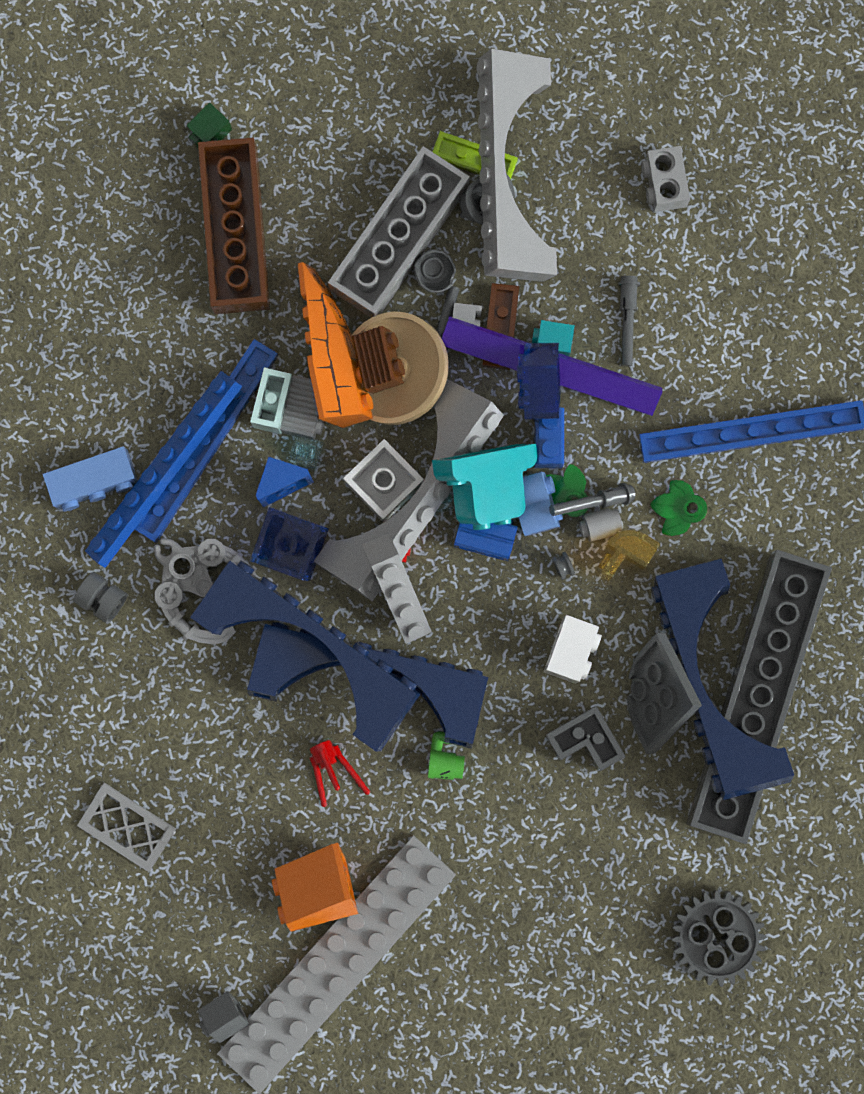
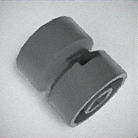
[73,572,128,624]

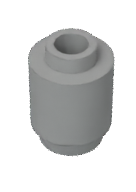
[579,508,623,542]

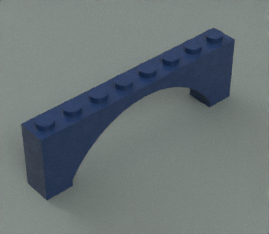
[651,559,794,800]
[190,560,420,752]
[247,622,488,749]

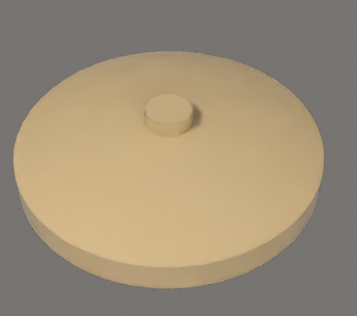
[352,312,449,425]

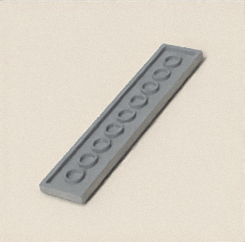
[217,835,456,1094]

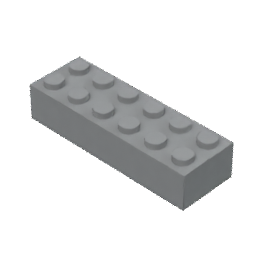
[328,146,470,318]

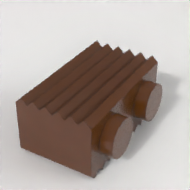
[352,326,405,394]

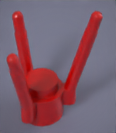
[309,740,370,807]

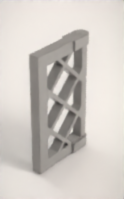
[77,783,177,872]

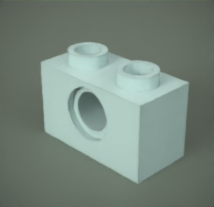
[250,368,293,434]

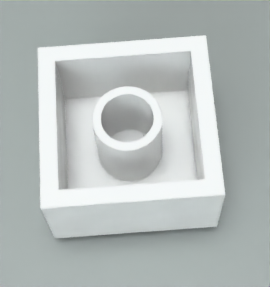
[343,439,424,523]
[544,615,602,684]

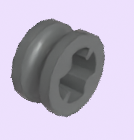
[552,551,575,580]

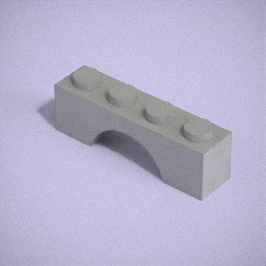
[362,533,432,644]

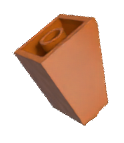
[272,843,358,932]

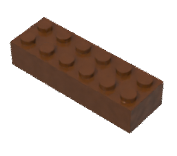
[198,137,270,314]

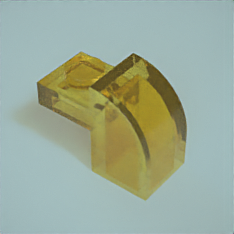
[598,530,660,582]

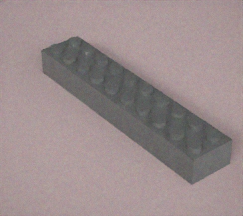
[686,550,832,844]

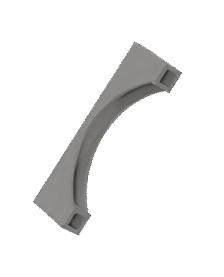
[477,49,557,281]
[314,379,504,601]

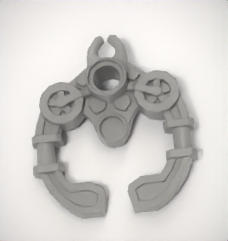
[153,538,257,644]

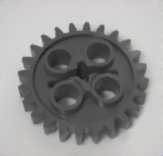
[670,889,767,987]

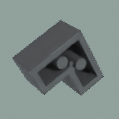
[544,706,626,771]

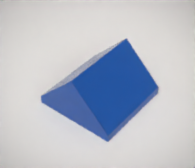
[256,457,313,507]

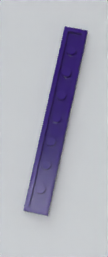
[442,316,663,416]

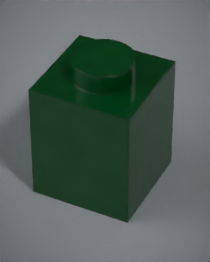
[186,102,232,148]

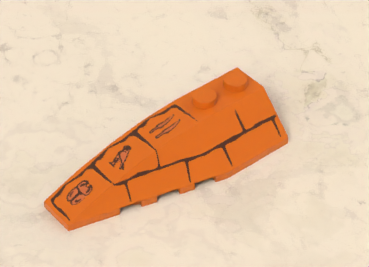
[298,262,374,428]

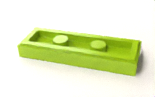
[432,131,518,179]

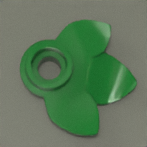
[546,464,588,517]
[650,480,707,536]

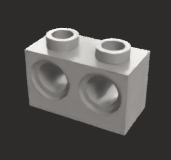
[641,146,690,212]

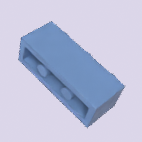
[43,446,138,512]

